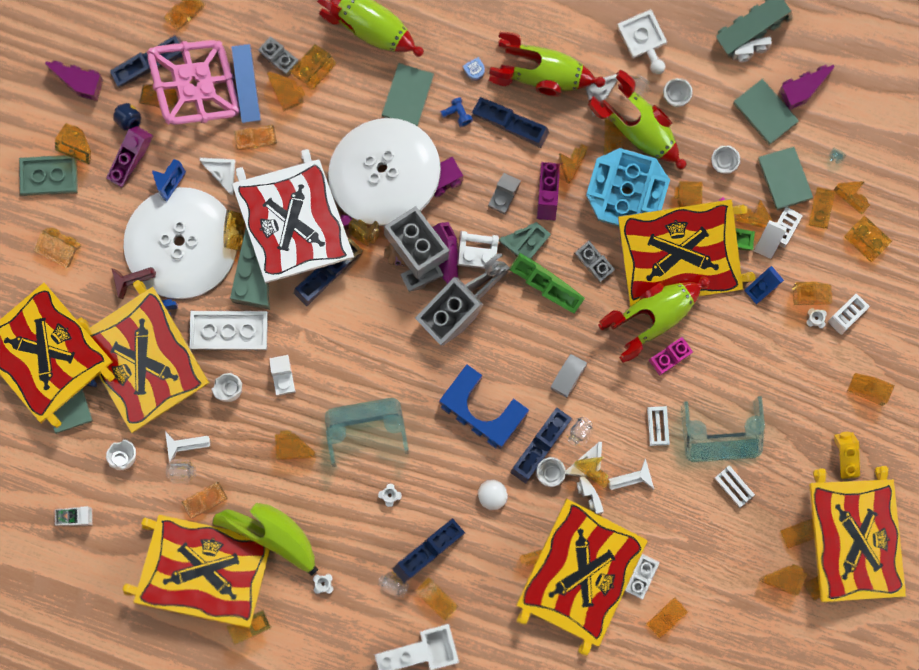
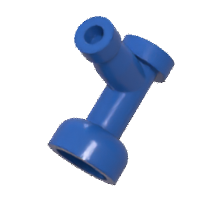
[441,97,473,127]

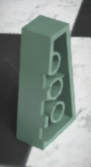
[716,0,793,58]
[230,228,270,310]

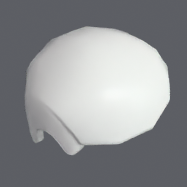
[663,78,692,107]
[711,145,740,174]
[212,373,242,402]
[106,440,136,471]
[536,457,566,487]
[477,480,508,510]

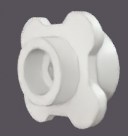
[806,308,827,328]
[378,484,402,507]
[313,574,333,594]

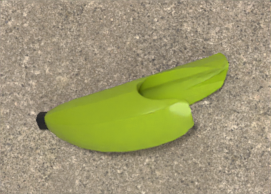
[213,503,318,576]

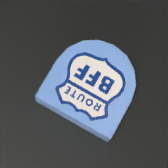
[463,57,485,80]

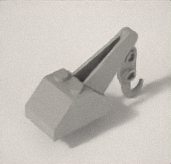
[415,253,510,345]

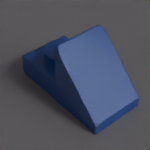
[152,159,186,201]
[744,266,784,304]

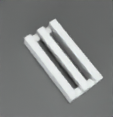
[647,406,670,446]
[714,465,755,508]

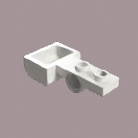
[375,624,459,670]

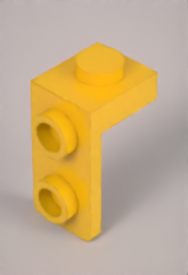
[834,431,860,479]

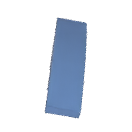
[231,44,261,123]

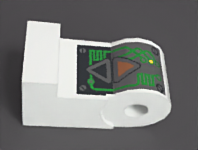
[55,506,92,526]

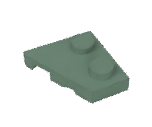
[499,222,551,259]

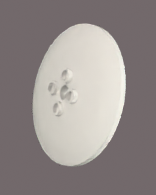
[328,118,441,226]
[124,187,238,299]

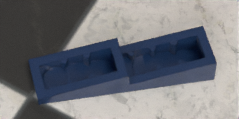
[110,35,183,88]
[472,97,550,148]
[293,238,363,306]
[510,407,572,484]
[392,518,465,584]

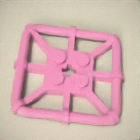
[147,40,240,125]

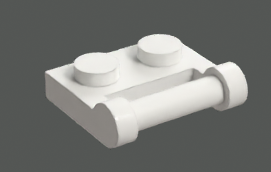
[457,231,499,269]

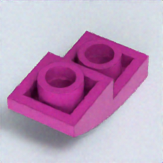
[648,337,693,376]

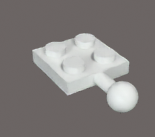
[617,10,667,74]

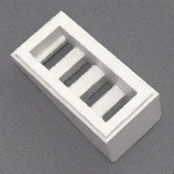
[777,207,803,248]
[828,294,870,335]

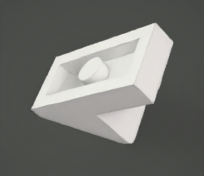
[269,355,296,396]

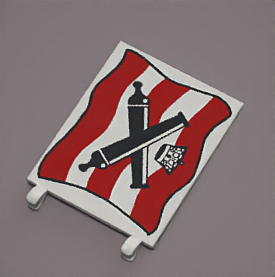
[232,149,354,283]

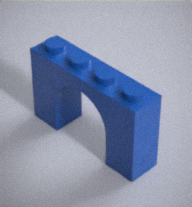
[439,364,529,449]

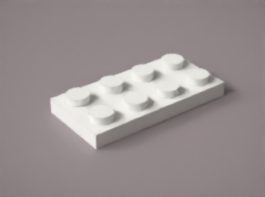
[189,311,268,350]

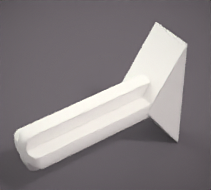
[165,432,210,463]
[608,458,654,490]

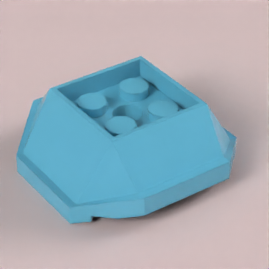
[586,148,670,226]

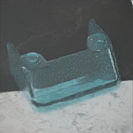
[681,396,765,463]
[325,398,409,467]

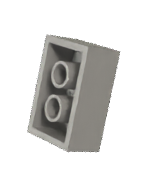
[384,206,449,279]

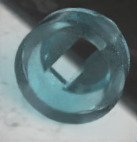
[829,148,846,164]

